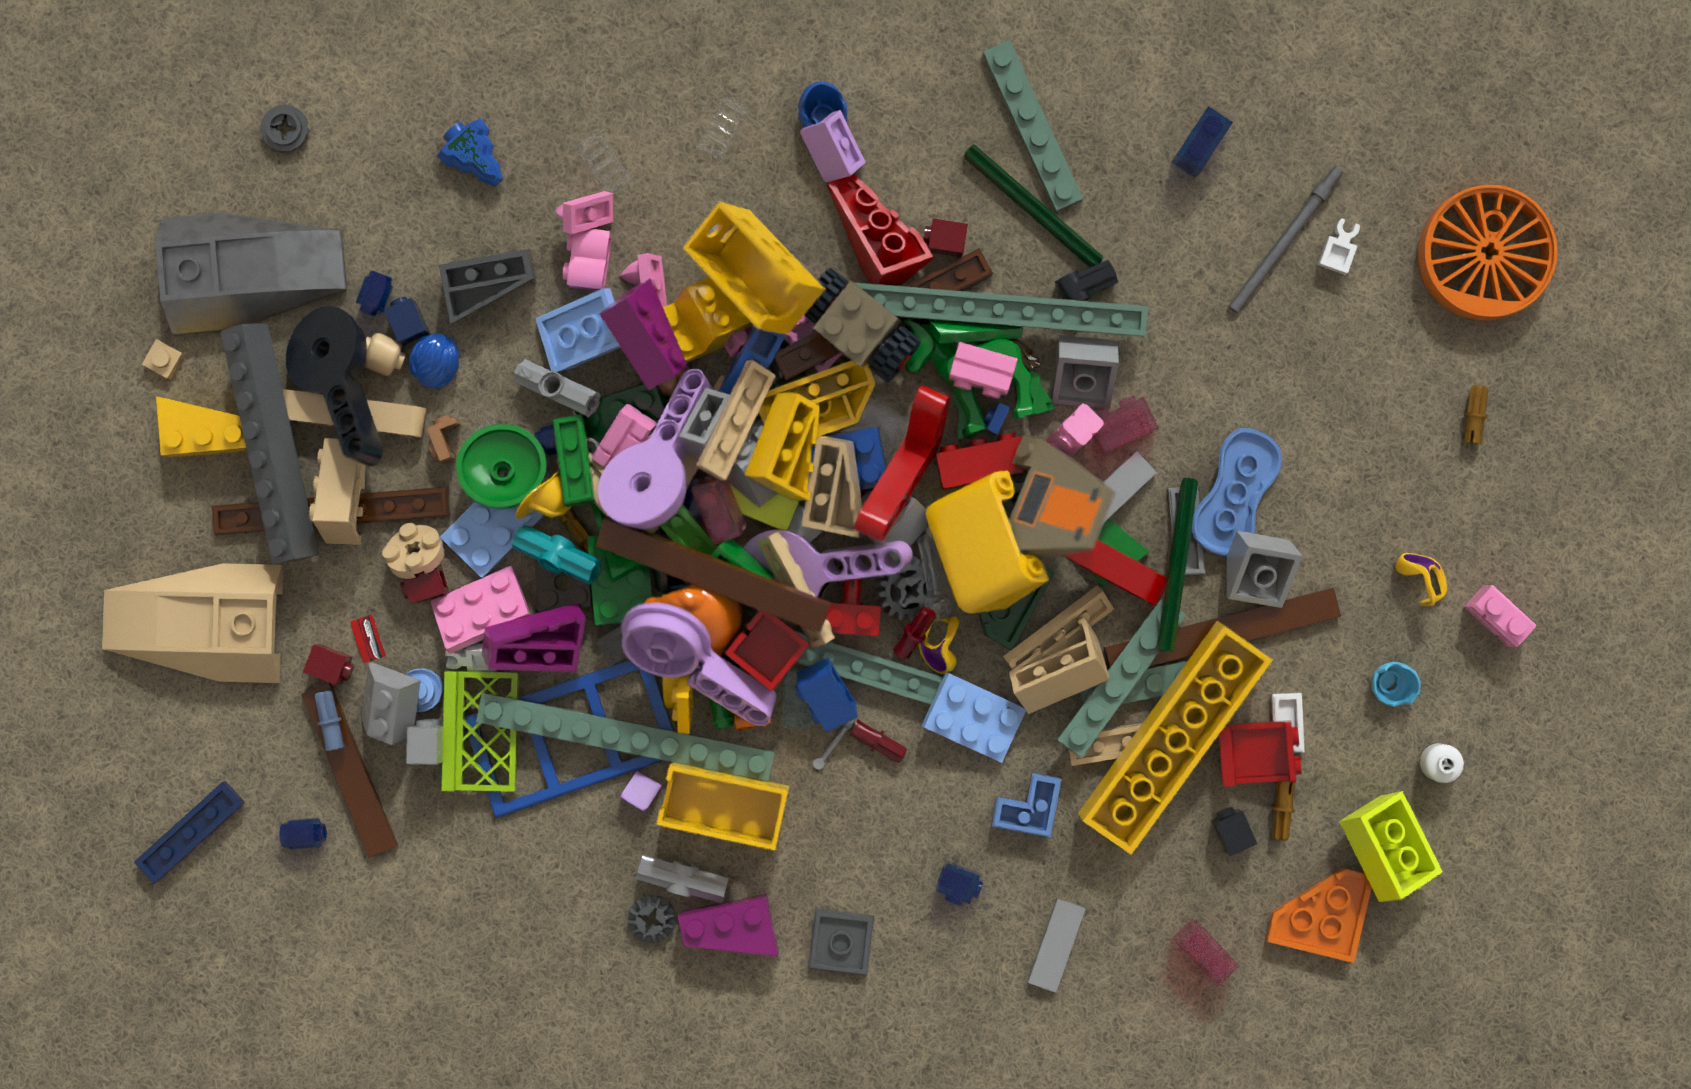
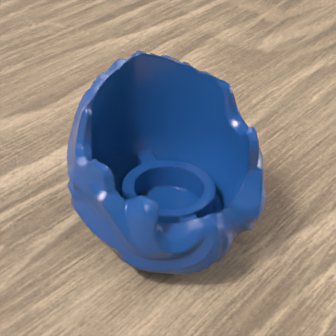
[798,81,847,128]
[409,333,459,389]

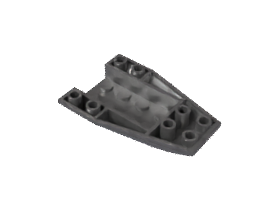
[155,213,347,335]

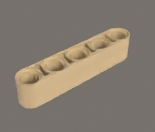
[283,389,426,438]

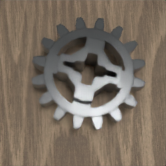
[874,556,939,621]

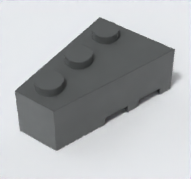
[439,249,536,324]

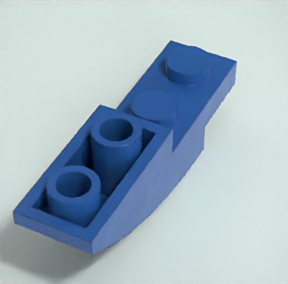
[718,325,786,395]

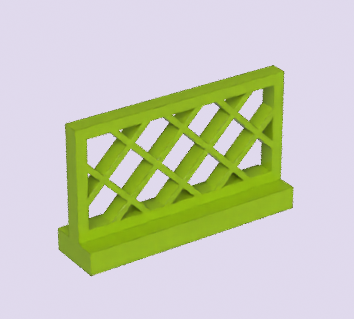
[442,671,519,792]

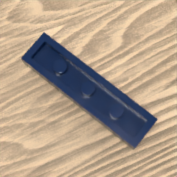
[134,781,245,884]

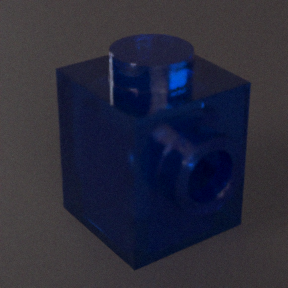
[935,860,983,906]

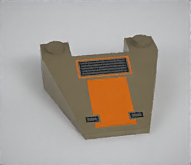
[1009,436,1116,560]

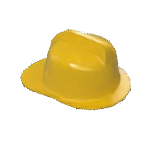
[515,470,572,519]

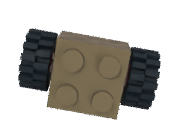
[804,268,921,383]

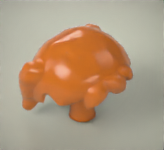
[644,583,743,657]

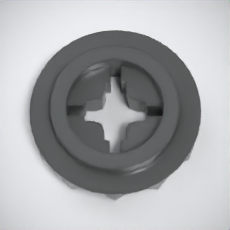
[261,105,310,153]
[628,895,675,944]

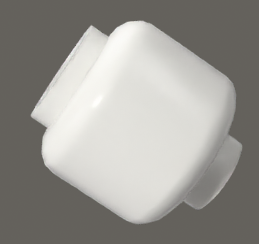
[1420,743,1464,783]

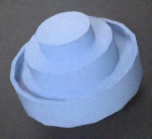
[405,668,444,712]

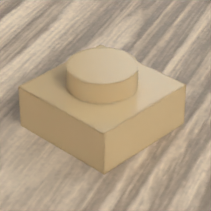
[142,339,185,379]

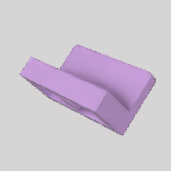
[800,110,866,182]

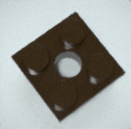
[534,559,592,611]

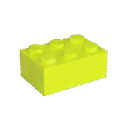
[1339,791,1443,902]

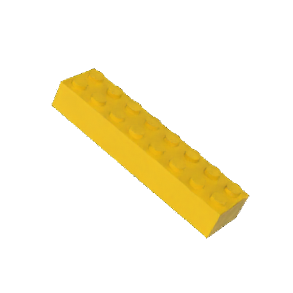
[1078,621,1273,855]

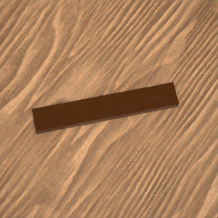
[301,682,398,858]

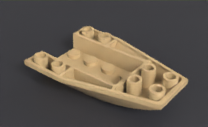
[102,563,284,683]

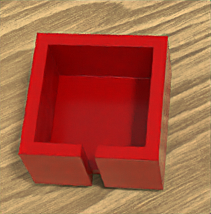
[725,610,810,691]

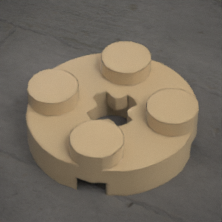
[382,523,445,579]

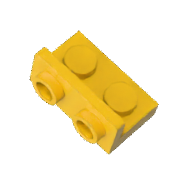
[662,674,694,734]

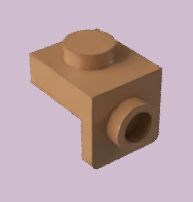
[427,415,461,463]

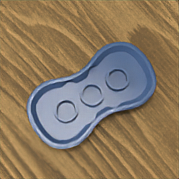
[1192,428,1282,557]

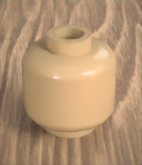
[363,333,406,376]

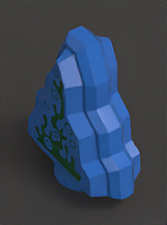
[437,118,503,187]

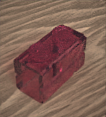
[1093,395,1159,455]
[691,476,747,544]
[1172,918,1239,986]

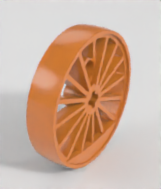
[1417,185,1557,321]

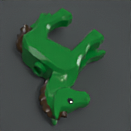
[904,318,1055,440]

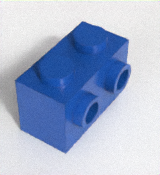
[795,657,858,732]

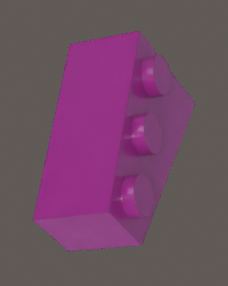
[600,279,687,390]
[481,603,586,672]
[678,893,779,956]

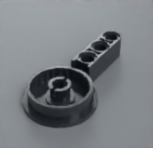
[286,306,383,466]

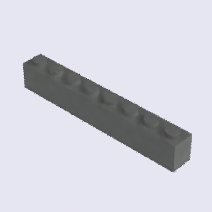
[220,324,319,565]

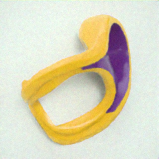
[1395,553,1447,607]
[918,614,960,674]

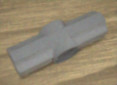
[514,359,600,417]
[636,854,729,903]

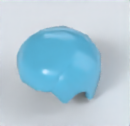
[1371,662,1421,707]

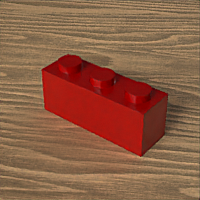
[935,432,1028,490]

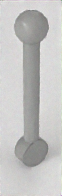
[813,720,855,770]

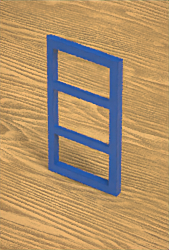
[465,660,674,818]

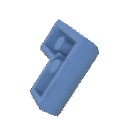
[991,773,1062,838]

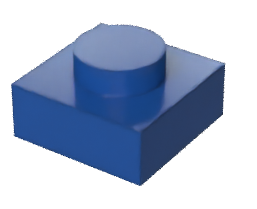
[984,403,1010,436]

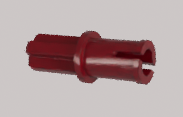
[893,607,936,660]
[849,719,907,763]

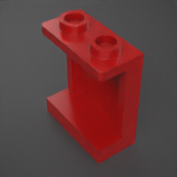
[1219,720,1302,787]

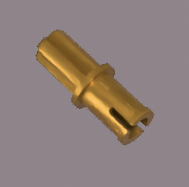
[1463,385,1489,445]
[1271,781,1296,841]

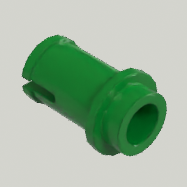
[708,697,734,729]

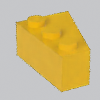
[745,393,820,501]
[156,396,247,458]

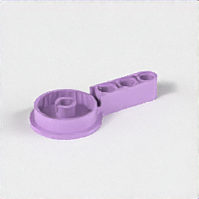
[598,369,714,529]
[743,529,912,618]
[621,603,777,726]

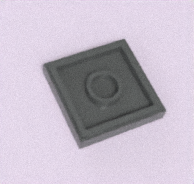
[808,908,874,976]

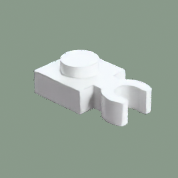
[1318,219,1360,275]
[445,643,498,672]

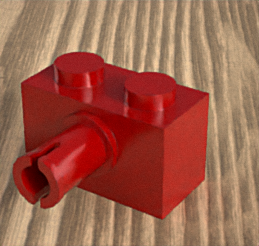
[826,578,881,636]

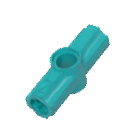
[511,524,602,585]

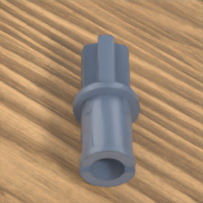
[315,691,345,751]

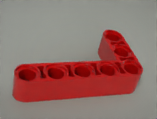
[854,385,951,542]
[1062,539,1167,606]

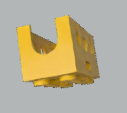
[683,201,825,335]
[656,762,789,850]

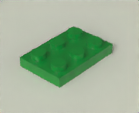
[586,536,652,625]

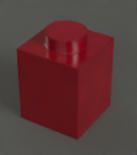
[923,218,968,257]
[400,565,449,603]
[303,644,354,685]

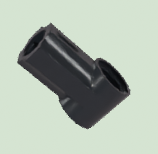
[1055,260,1118,301]

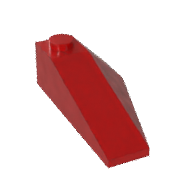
[827,174,933,286]

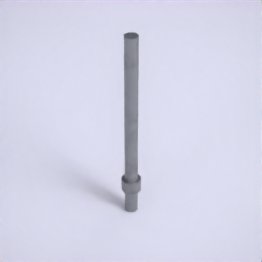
[1228,166,1344,313]

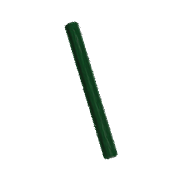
[964,145,1103,267]
[1157,478,1198,653]

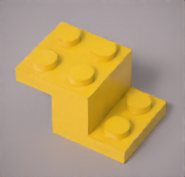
[663,277,754,363]

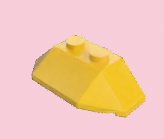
[759,360,876,437]

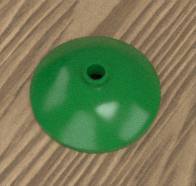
[456,424,547,509]

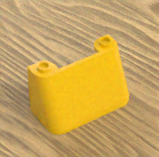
[926,471,1049,614]

